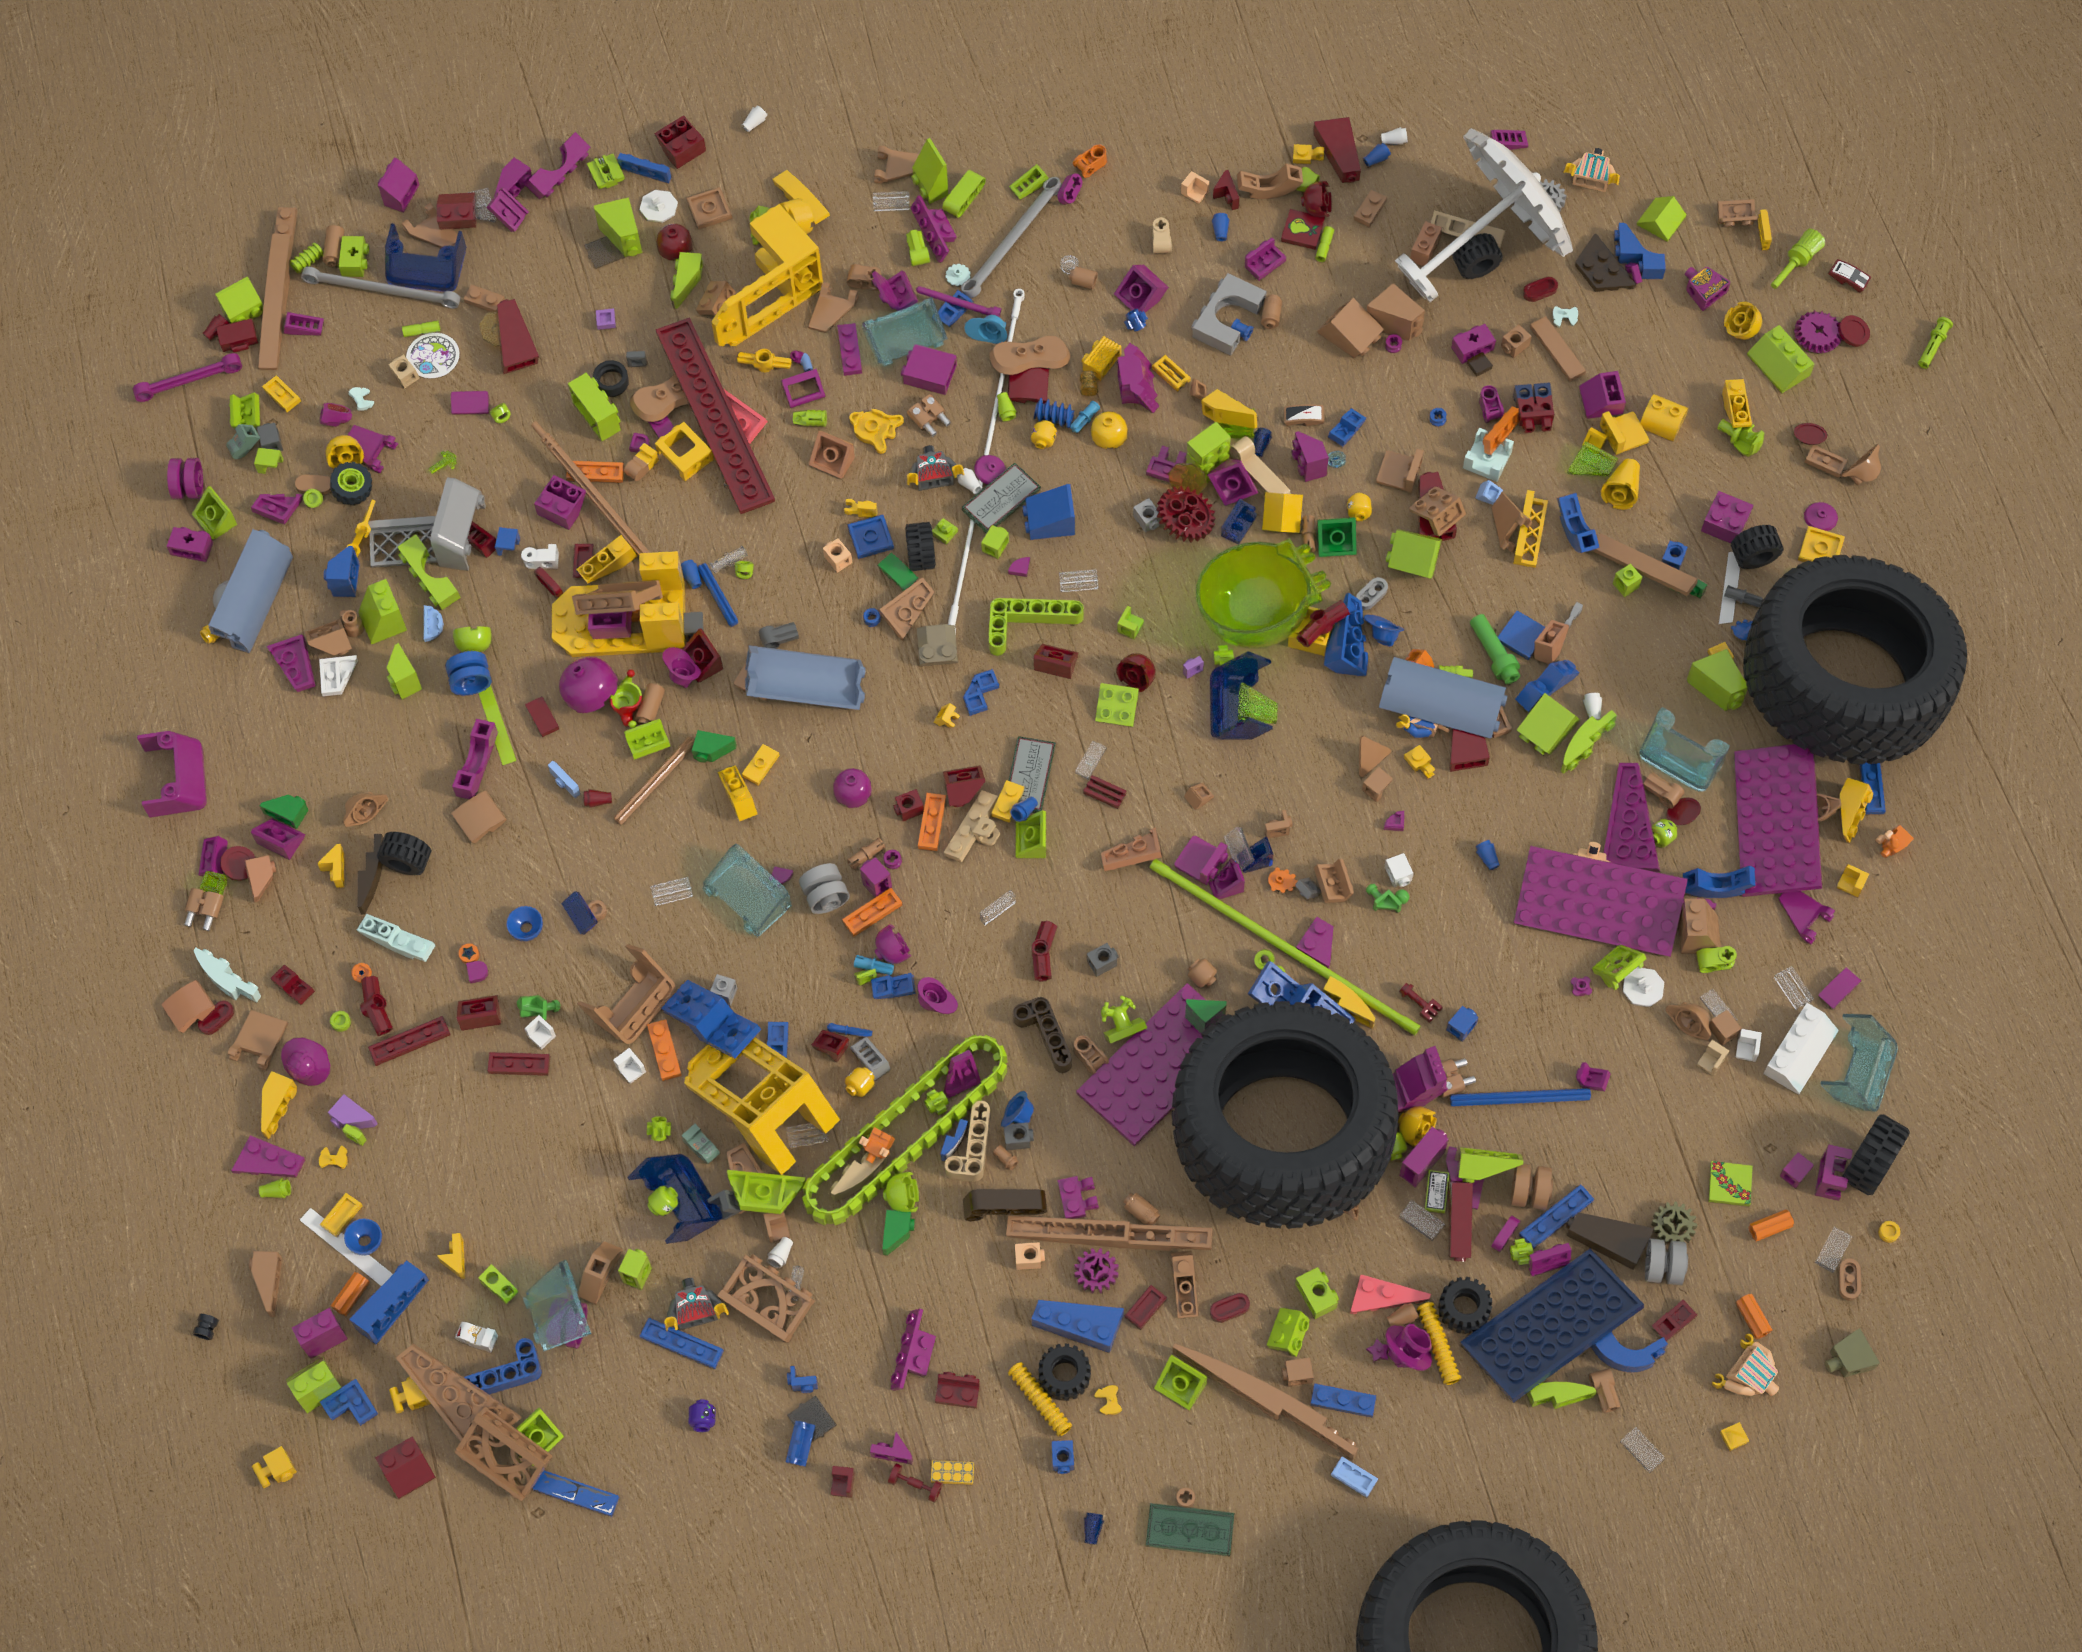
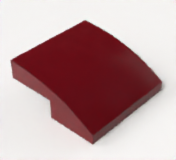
[1008,367,1049,404]

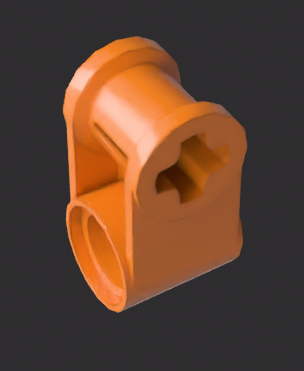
[1073,145,1107,178]

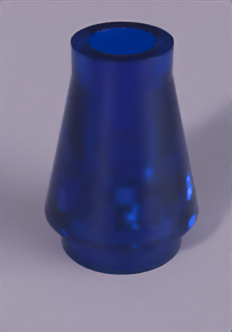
[1254,427,1272,457]
[1084,1513,1104,1545]

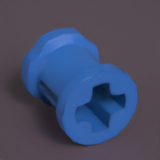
[1231,318,1254,341]

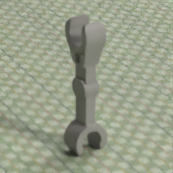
[1563,602,1583,644]

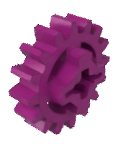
[1074,1248,1119,1293]

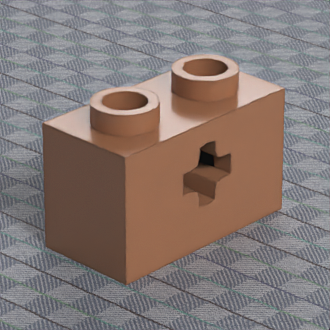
[1410,221,1442,266]

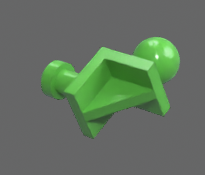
[1366,884,1409,913]
[517,995,561,1020]

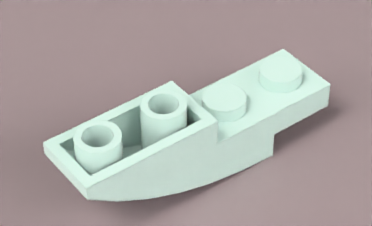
[357,914,435,962]
[194,948,261,1003]

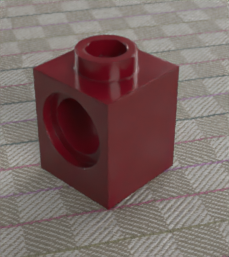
[893,789,924,821]

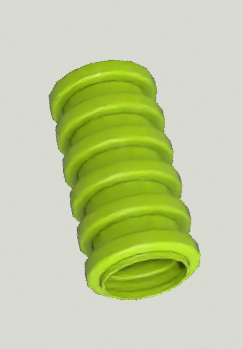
[290,243,323,274]

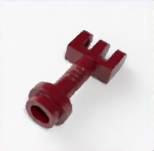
[1399,983,1443,1023]

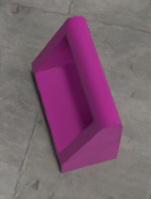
[780,369,826,408]

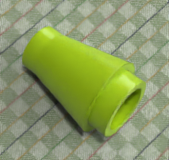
[997,392,1017,421]
[259,1178,291,1198]

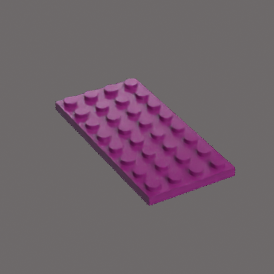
[1734,744,1822,897]
[1514,845,1688,957]
[1076,983,1206,1147]

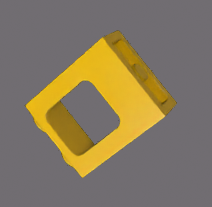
[655,422,714,481]

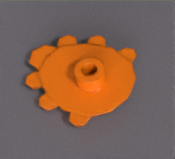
[1268,867,1298,893]

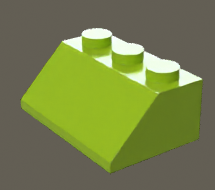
[1747,325,1814,393]

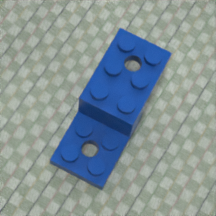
[1248,961,1355,1024]
[661,980,761,1059]

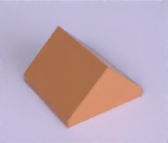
[809,430,855,479]

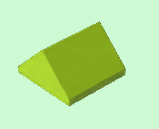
[1636,196,1686,242]
[192,486,237,540]
[1015,810,1046,858]
[1154,1355,1207,1410]
[516,1408,564,1466]

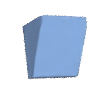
[1475,480,1503,505]

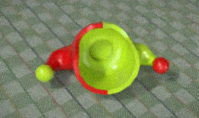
[609,669,642,728]

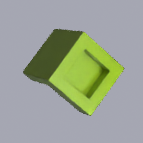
[254,448,283,474]
[1117,606,1144,639]

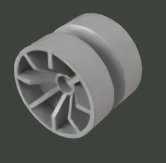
[799,863,850,914]
[1645,1238,1688,1286]

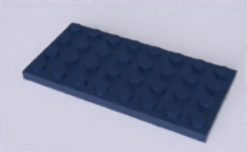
[1460,1249,1644,1403]

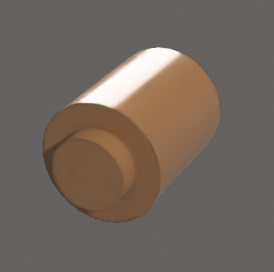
[1069,266,1098,289]

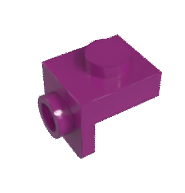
[1576,1062,1611,1092]

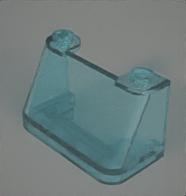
[861,297,948,367]
[1639,707,1730,791]
[702,843,791,938]
[523,1259,591,1351]

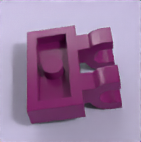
[1146,446,1188,486]
[1058,1176,1099,1219]

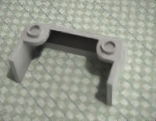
[431,477,486,571]

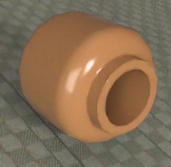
[1187,958,1217,988]

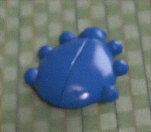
[1731,619,1753,640]

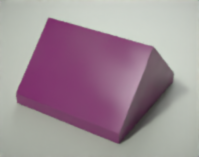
[1208,458,1258,506]
[251,818,305,860]

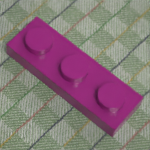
[837,323,862,376]

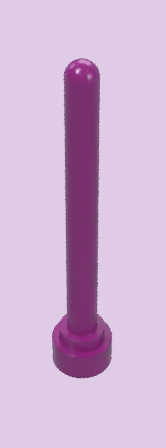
[916,286,1002,317]

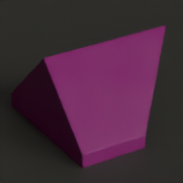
[1209,858,1245,899]

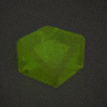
[200,871,228,895]

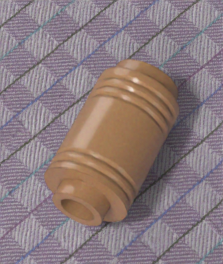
[1261,294,1282,329]
[1123,1192,1161,1225]

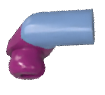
[790,350,813,372]

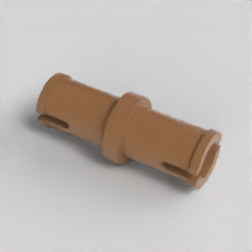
[1302,515,1317,553]
[847,838,885,870]

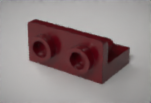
[935,1372,980,1409]

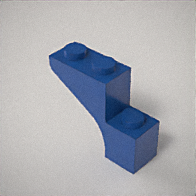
[1614,223,1666,279]
[1515,660,1580,712]

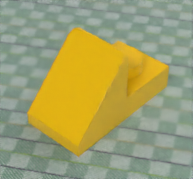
[318,844,345,888]
[437,1233,465,1279]

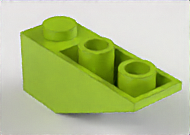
[671,252,703,309]

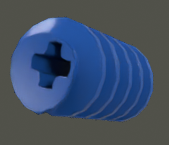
[1034,398,1074,428]

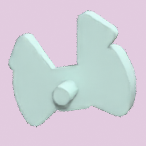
[1552,306,1578,327]
[348,387,374,411]

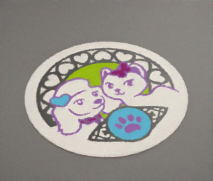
[406,333,459,378]

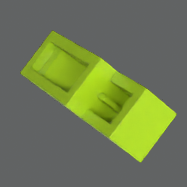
[1527,1382,1596,1409]

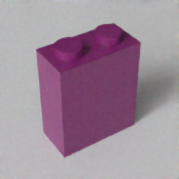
[901,344,957,395]
[1399,1126,1448,1188]
[292,1308,348,1359]

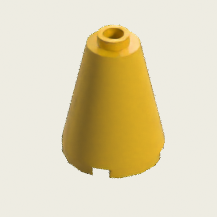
[1601,458,1640,510]

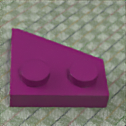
[251,494,303,525]

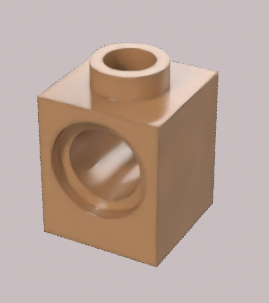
[1501,324,1532,358]
[1281,1358,1314,1387]

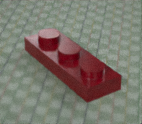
[487,1052,550,1076]

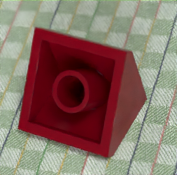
[682,628,723,683]
[1034,644,1079,679]
[456,995,501,1031]

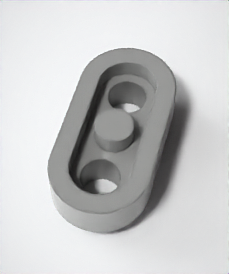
[1356,577,1388,610]

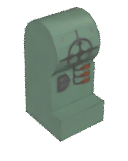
[226,424,260,459]
[682,1124,720,1164]

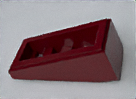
[467,521,496,558]

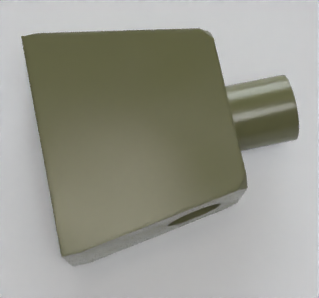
[1824,1328,1880,1377]

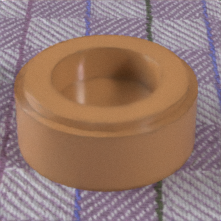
[587,900,607,921]

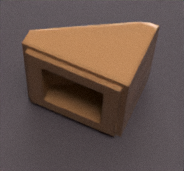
[1184,783,1214,810]

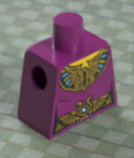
[1684,267,1731,311]

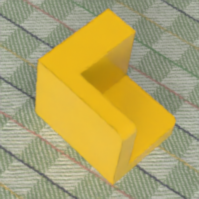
[1837,864,1869,897]

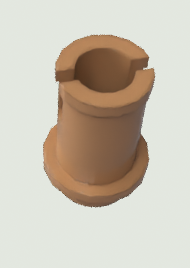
[993,1145,1019,1170]

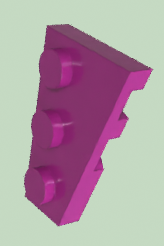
[267,634,315,692]

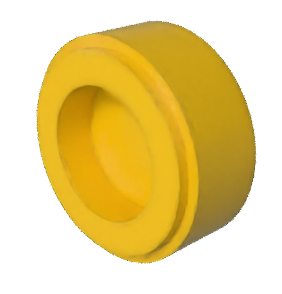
[1878,1221,1900,1243]

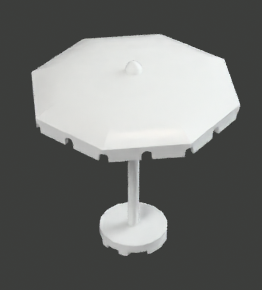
[1395,128,1573,303]

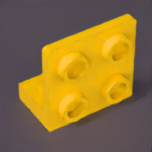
[1600,411,1649,455]

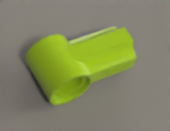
[906,230,930,266]

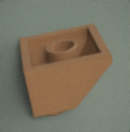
[305,619,352,656]

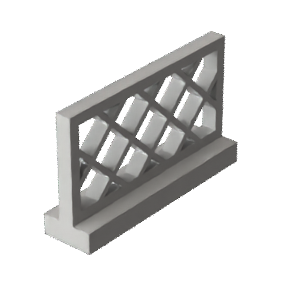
[368,516,438,568]

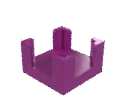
[1815,1144,1853,1201]

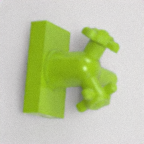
[1101,996,1147,1043]

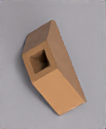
[577,1241,623,1305]

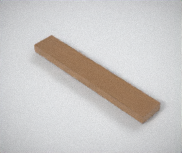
[1591,533,1698,596]

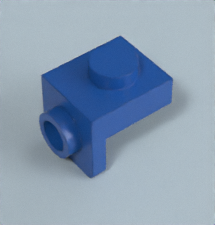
[787,1366,818,1393]

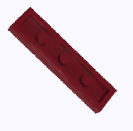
[368,1016,451,1066]

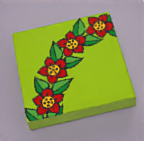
[1708,1161,1753,1207]

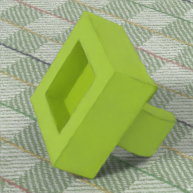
[932,518,958,545]

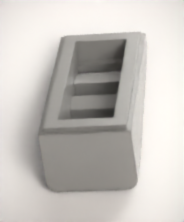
[850,1037,890,1080]

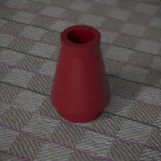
[203,314,230,341]
[583,789,612,808]

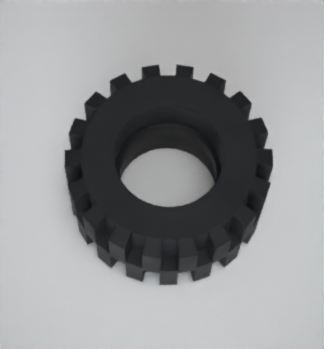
[1452,233,1503,279]
[905,522,936,571]
[1731,525,1784,569]
[377,832,432,875]
[1438,1277,1492,1334]
[1038,1343,1091,1401]

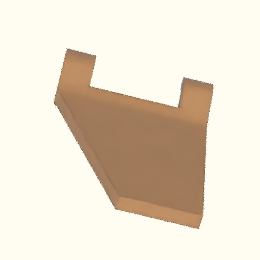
[874,146,919,183]
[401,203,461,250]
[808,282,859,333]
[1491,492,1532,552]

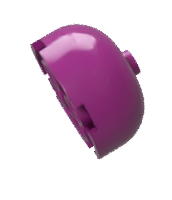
[559,657,618,713]

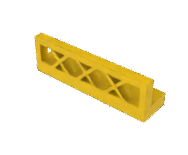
[1513,490,1548,568]

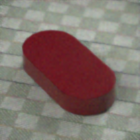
[1523,277,1558,302]
[534,567,563,598]
[198,1001,234,1035]
[1210,1293,1250,1323]

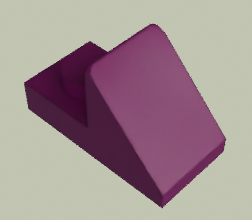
[870,1432,913,1465]

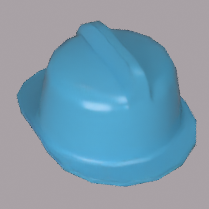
[964,315,1007,344]

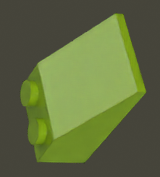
[911,138,949,204]
[1457,1147,1523,1183]

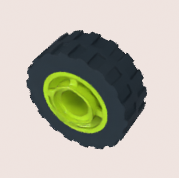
[330,462,372,505]

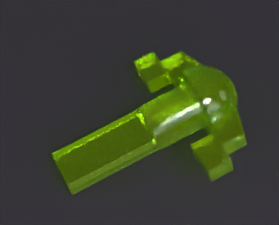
[429,450,457,474]

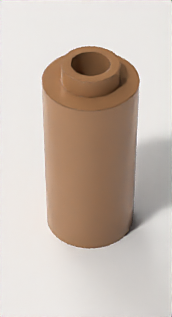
[322,225,345,267]
[635,683,665,726]

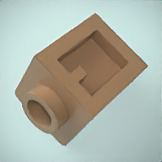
[1265,810,1292,839]

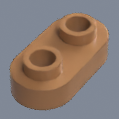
[1838,1258,1861,1301]

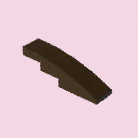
[357,834,384,915]

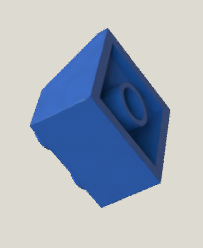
[324,546,360,597]

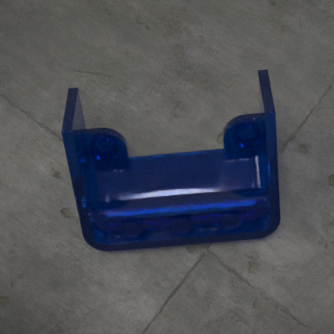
[385,223,467,292]
[1210,651,1273,740]
[627,1154,723,1244]

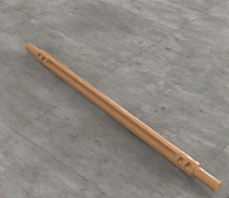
[531,421,650,556]

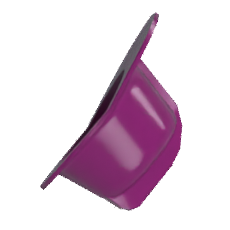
[662,647,700,688]
[917,977,958,1014]

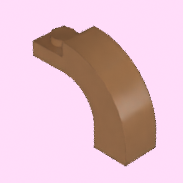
[1237,163,1303,199]

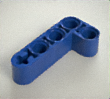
[464,1338,542,1394]

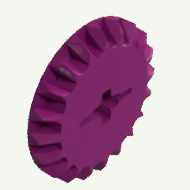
[1794,310,1842,353]

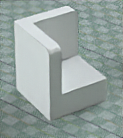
[525,1015,556,1050]
[1735,1029,1762,1062]
[613,1048,646,1083]

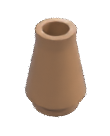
[1387,1302,1419,1326]

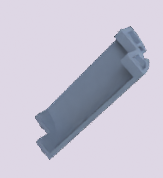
[208,529,293,653]
[745,645,865,710]
[1379,657,1508,739]

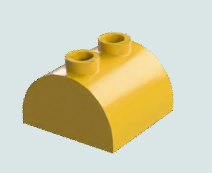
[1640,394,1689,441]

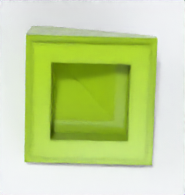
[854,969,877,986]

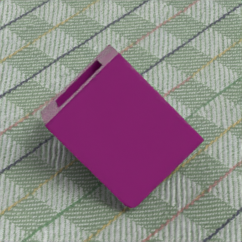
[1780,1152,1814,1189]

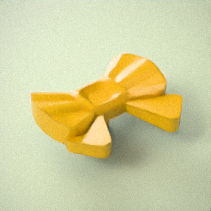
[319,1146,348,1169]
[1094,1385,1122,1415]

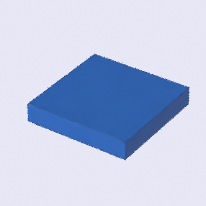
[847,515,894,559]
[1498,611,1545,660]

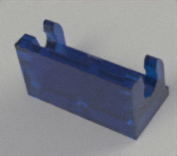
[1221,498,1257,545]

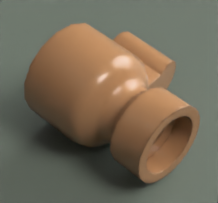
[340,610,364,637]

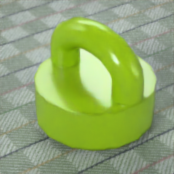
[490,403,511,423]
[735,561,754,579]

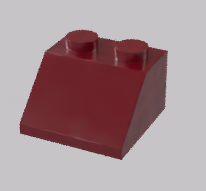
[436,192,476,230]
[375,1436,436,1499]

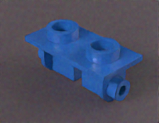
[786,1421,815,1467]

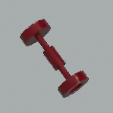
[888,1463,943,1503]

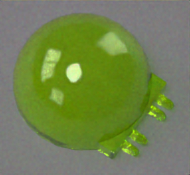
[1196,538,1331,649]

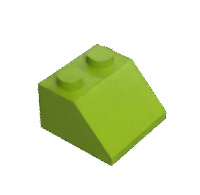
[215,277,263,324]
[386,643,422,700]

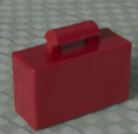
[216,319,259,353]

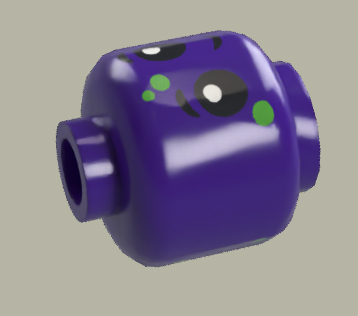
[688,1399,716,1432]

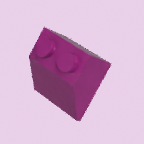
[1114,265,1169,313]

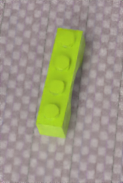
[398,535,461,610]

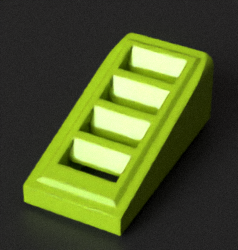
[1009,164,1049,200]

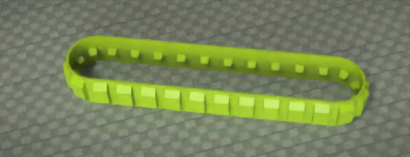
[802,1035,1008,1225]

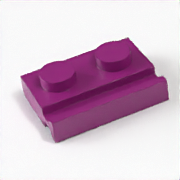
[486,187,529,232]
[1529,1243,1571,1276]

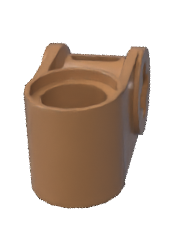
[846,264,881,291]
[1073,1035,1109,1075]

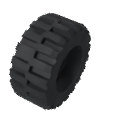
[1842,1114,1910,1195]

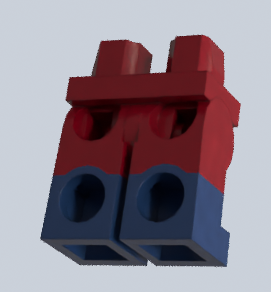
[1513,382,1555,433]

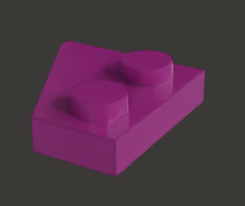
[1296,917,1334,969]
[943,1050,981,1099]

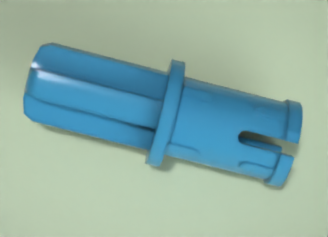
[1070,401,1100,433]
[854,955,894,975]

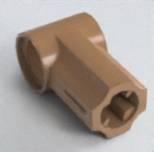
[1643,772,1685,809]
[1589,1368,1621,1413]

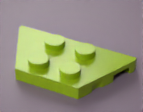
[727,1170,806,1214]

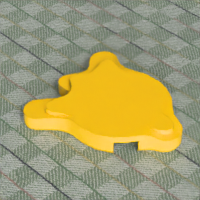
[849,409,904,454]

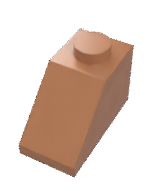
[1534,620,1569,664]
[245,855,276,902]

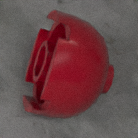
[1301,181,1332,218]
[656,224,693,261]
[1116,653,1156,692]

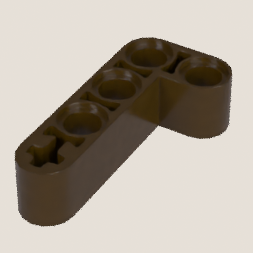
[1013,997,1072,1073]
[963,1189,1047,1222]

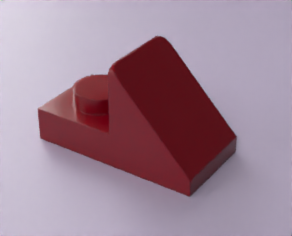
[1213,170,1240,210]
[811,1029,849,1062]

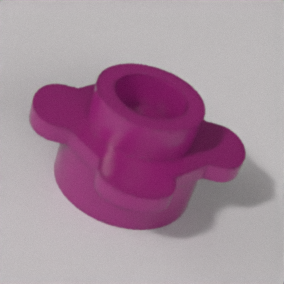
[1571,976,1592,996]

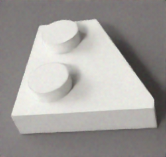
[320,655,358,696]

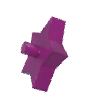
[1366,1338,1389,1363]

